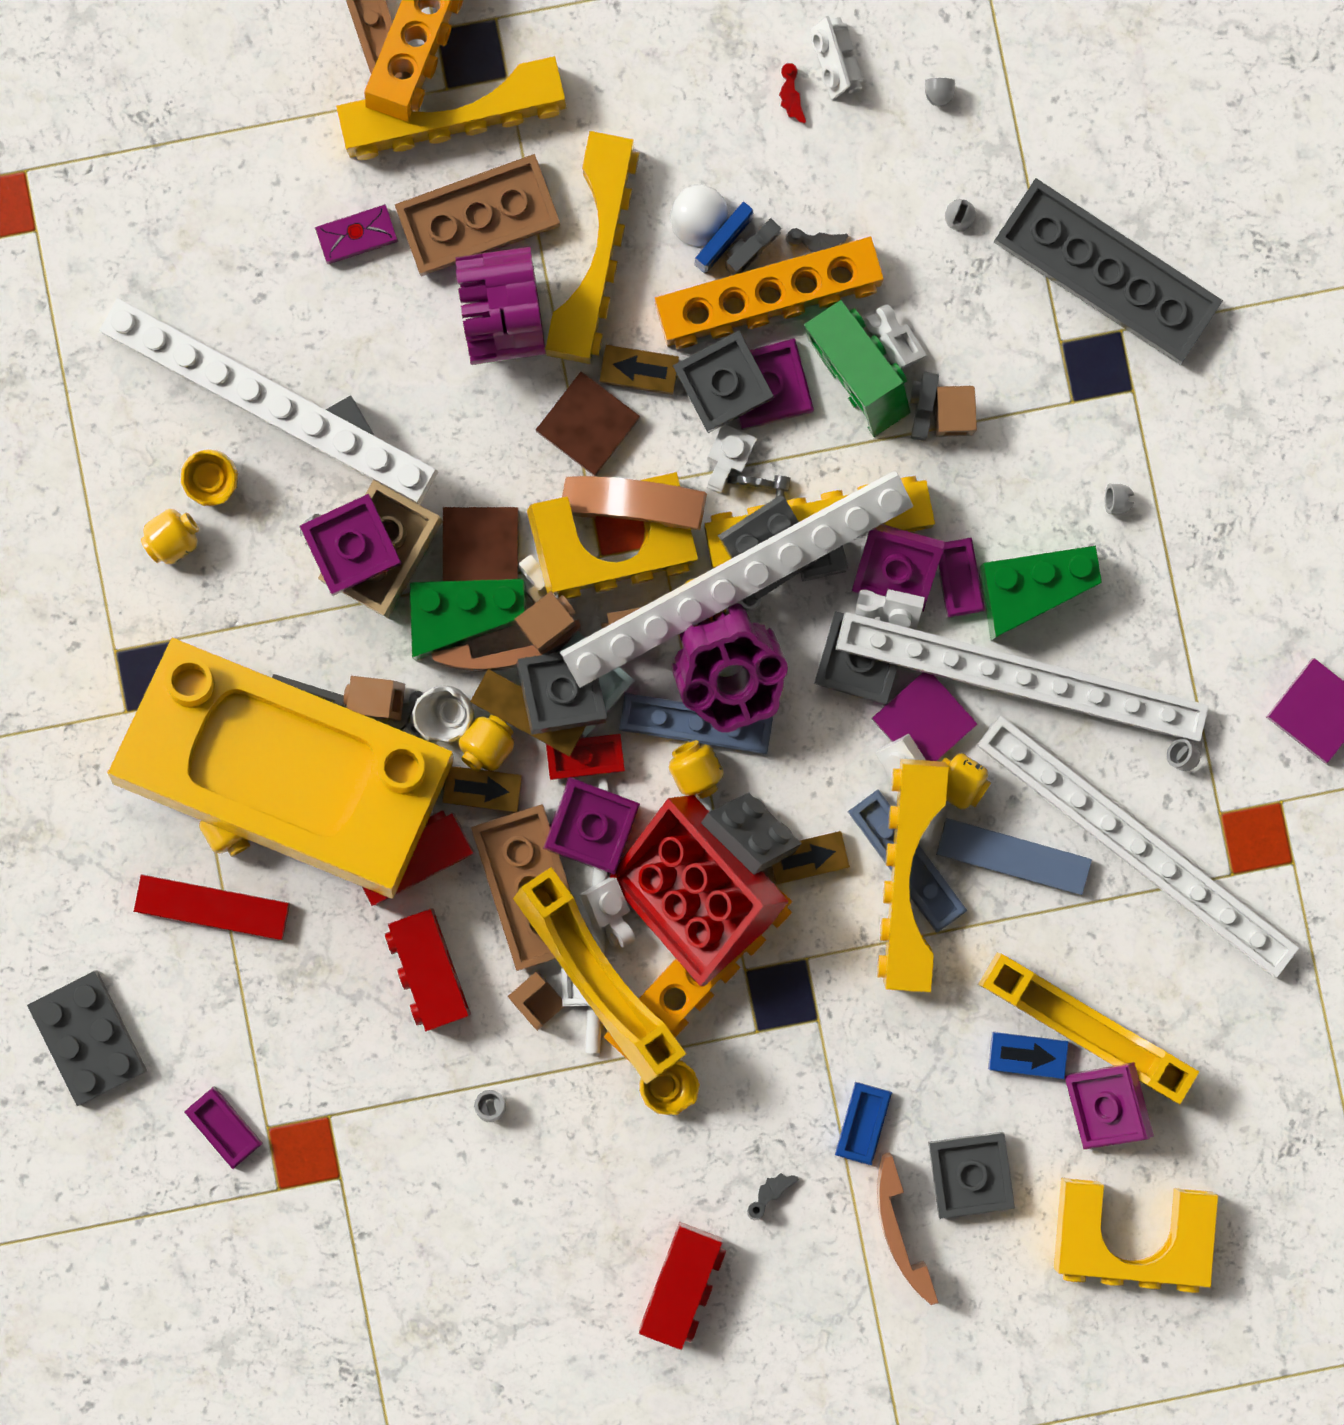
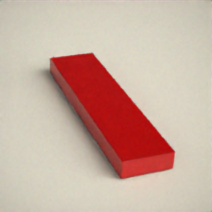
[133,874,290,940]

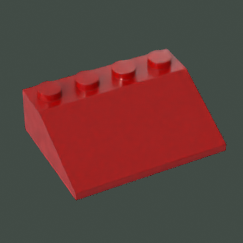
[609,795,789,987]

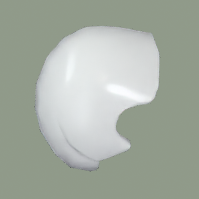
[670,184,728,247]
[412,686,474,743]

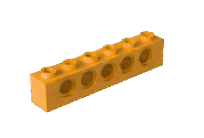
[364,0,463,122]
[655,236,884,349]
[604,883,793,1063]

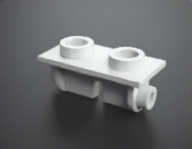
[810,16,864,100]

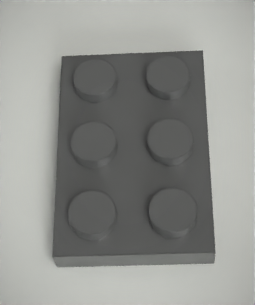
[27,970,147,1106]

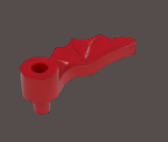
[779,63,806,124]

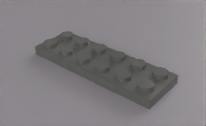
[993,178,1223,364]

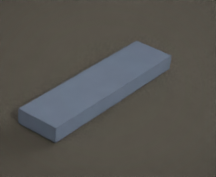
[619,693,773,754]
[847,789,967,933]
[936,818,1092,895]

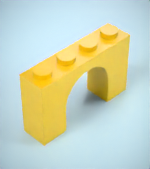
[527,472,698,600]
[1054,1178,1218,1293]

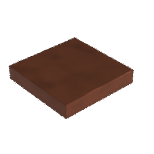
[536,371,640,476]
[443,507,518,581]

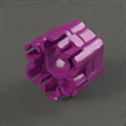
[455,247,546,365]
[671,603,788,733]

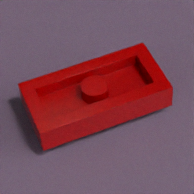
[546,734,625,780]

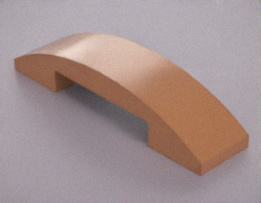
[562,476,707,530]
[432,619,582,671]
[877,1152,938,1305]

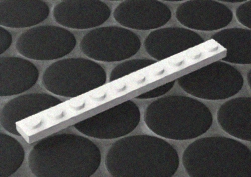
[99,298,438,505]
[560,471,914,688]
[835,612,1209,742]
[976,716,1299,978]

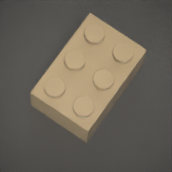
[318,480,443,619]

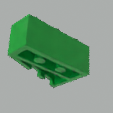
[804,300,911,437]
[979,545,1102,640]
[410,579,526,661]

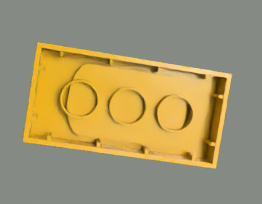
[107,637,453,899]

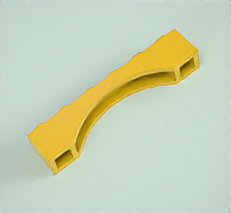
[336,56,566,160]
[545,131,640,364]
[704,476,935,569]
[877,759,949,992]
[513,867,686,1084]
[978,952,1199,1104]

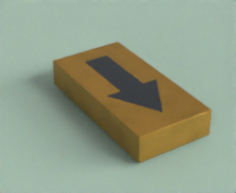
[600,345,679,395]
[442,766,522,812]
[772,831,850,885]

